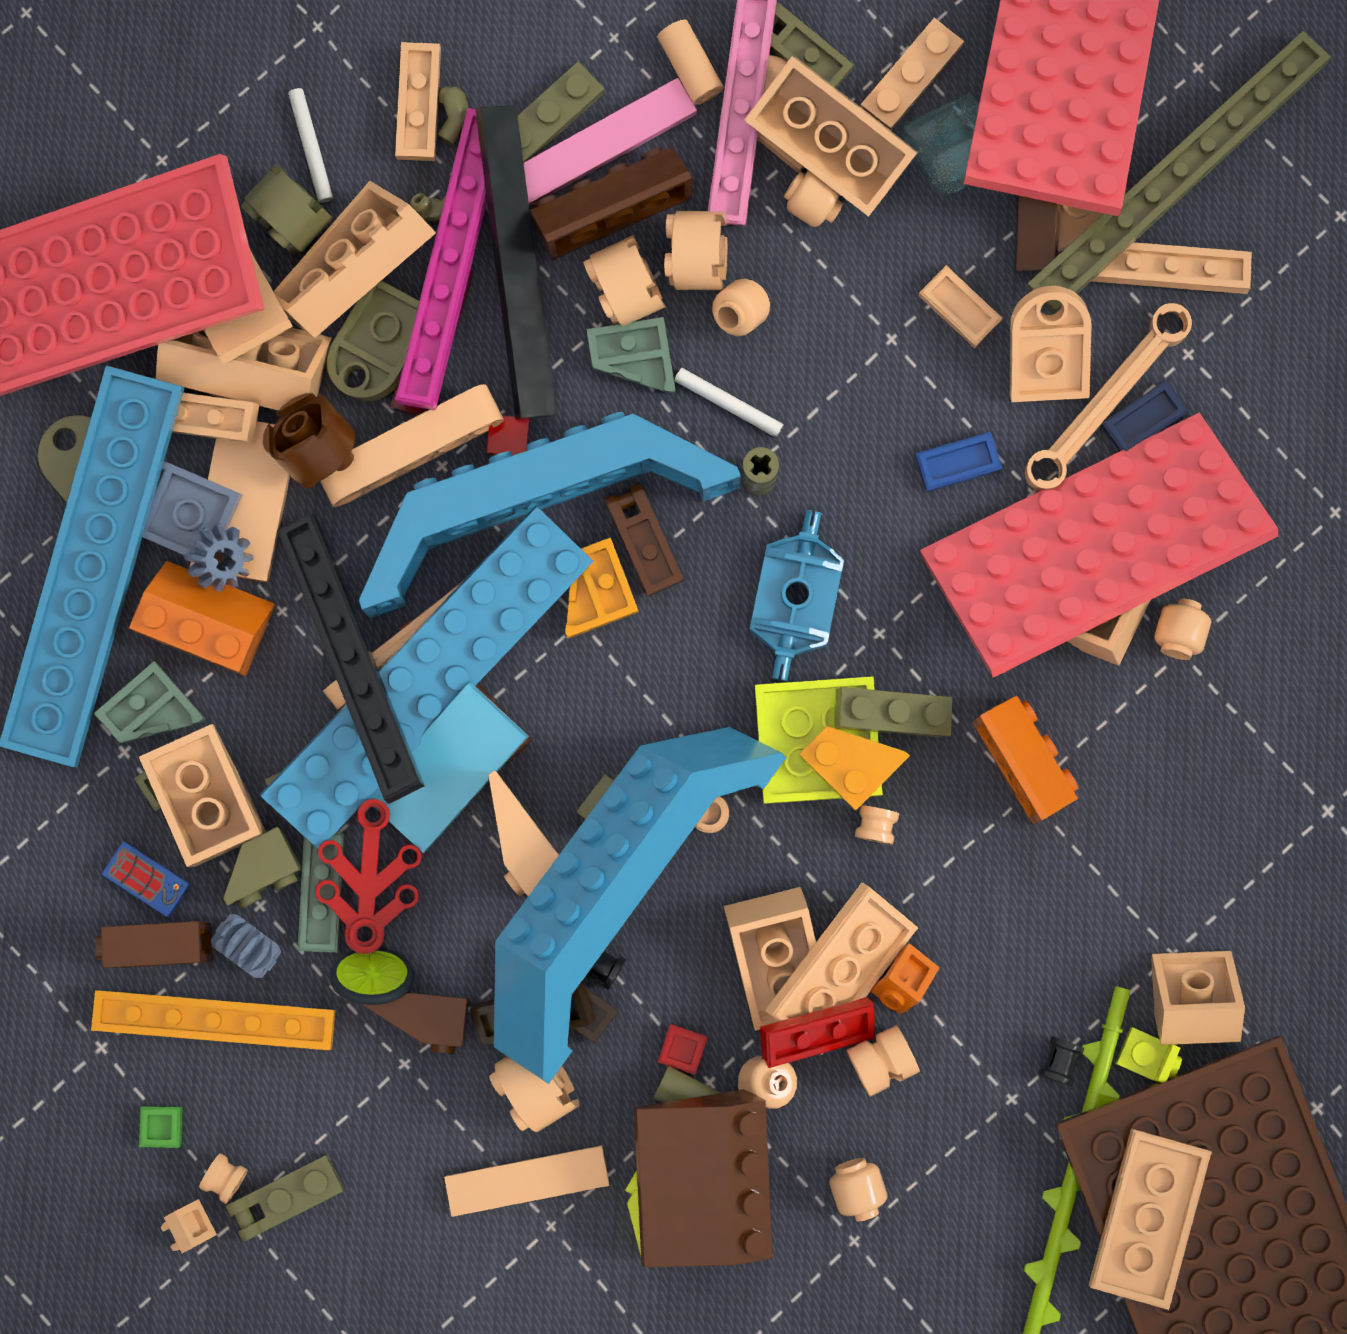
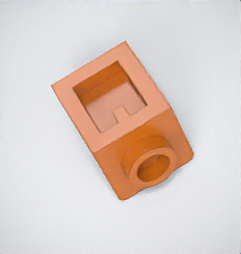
[871,943,940,1014]

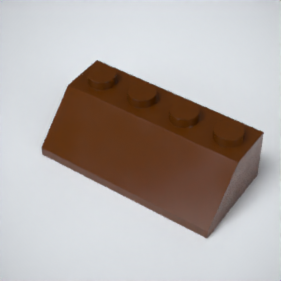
[530,147,692,261]

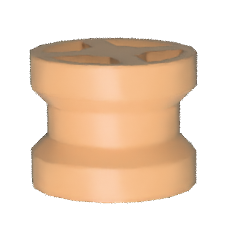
[854,805,899,845]
[199,1153,248,1204]

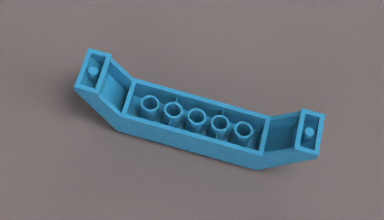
[359,412,741,619]
[494,727,786,1084]

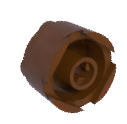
[263,393,355,488]

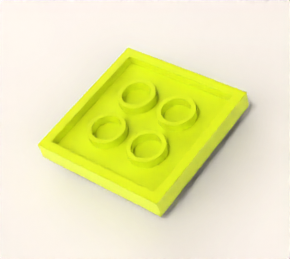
[755,677,883,804]

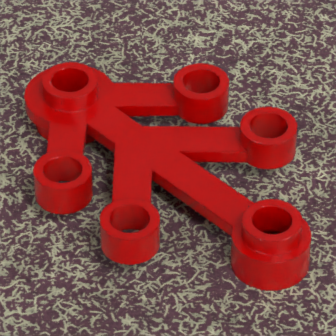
[314,798,422,954]

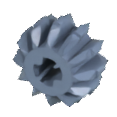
[183,523,254,591]
[210,914,281,978]

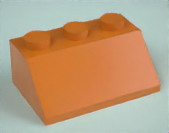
[129,560,276,677]
[972,695,1079,825]

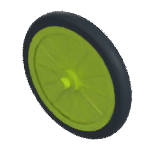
[329,948,414,1005]

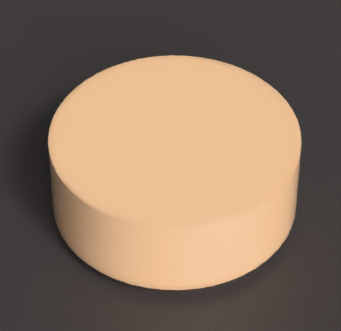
[695,796,729,833]

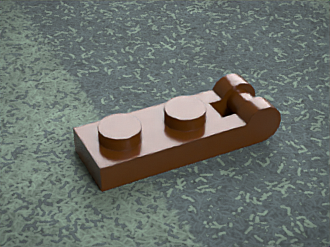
[603,482,684,597]

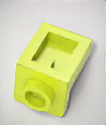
[1115,1027,1182,1083]

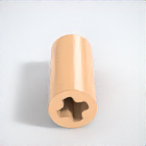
[657,19,724,105]

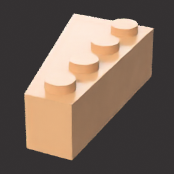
[273,181,436,338]

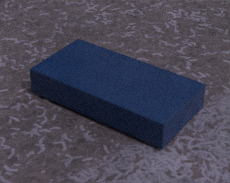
[1101,380,1189,452]

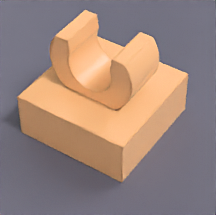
[161,1199,217,1253]

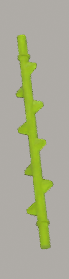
[1020,986,1131,1334]

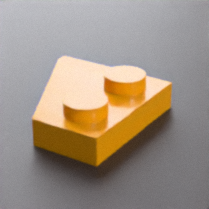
[565,537,639,639]
[799,726,910,811]

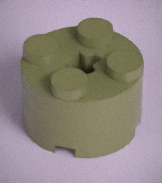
[241,164,333,255]

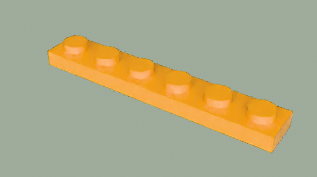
[91,990,336,1050]

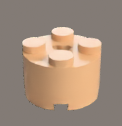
[664,211,728,290]
[583,235,665,327]
[489,1056,579,1132]

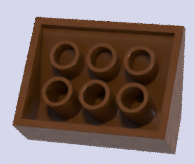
[634,1089,773,1267]

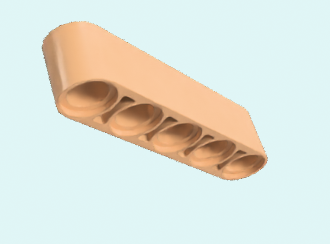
[320,384,504,507]

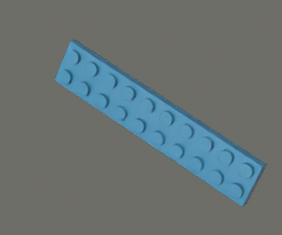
[0,366,184,767]
[260,506,594,848]

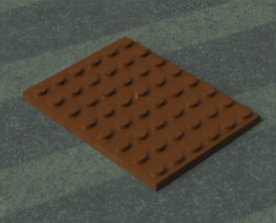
[1055,1036,1347,1334]

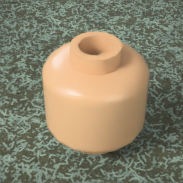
[784,170,844,227]
[712,279,770,336]
[1154,598,1211,660]
[738,1056,797,1109]
[829,1158,888,1221]

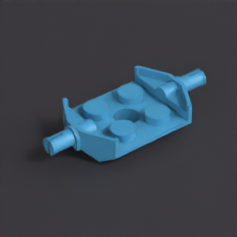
[749,510,844,682]

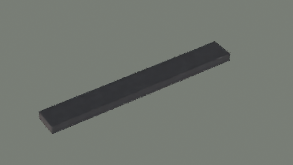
[475,106,556,420]
[278,513,425,804]

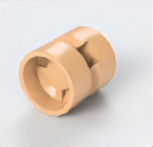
[846,1025,920,1097]

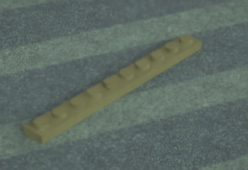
[1026,31,1331,314]

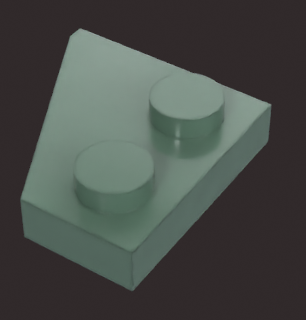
[586,317,676,394]
[94,661,206,744]

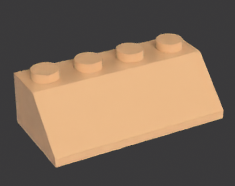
[744,56,918,217]
[156,328,332,410]

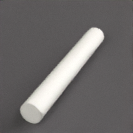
[288,88,333,203]
[674,367,784,438]

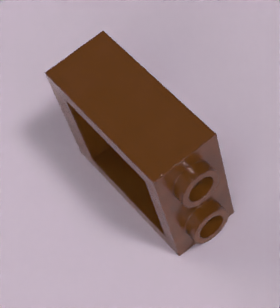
[95,921,213,968]

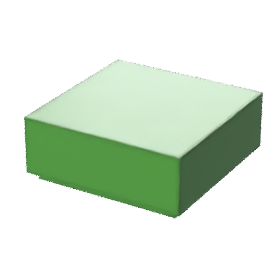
[139,1106,183,1148]

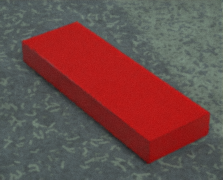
[760,997,875,1068]

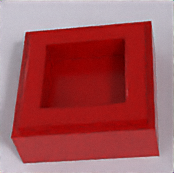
[487,416,530,456]
[657,1024,708,1075]

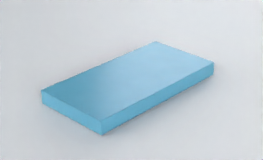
[368,683,529,853]

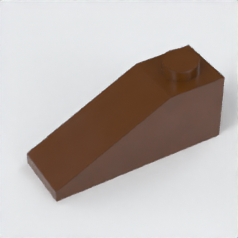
[362,992,470,1054]

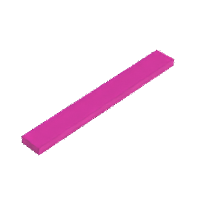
[395,108,487,410]

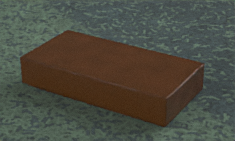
[1016,196,1060,271]

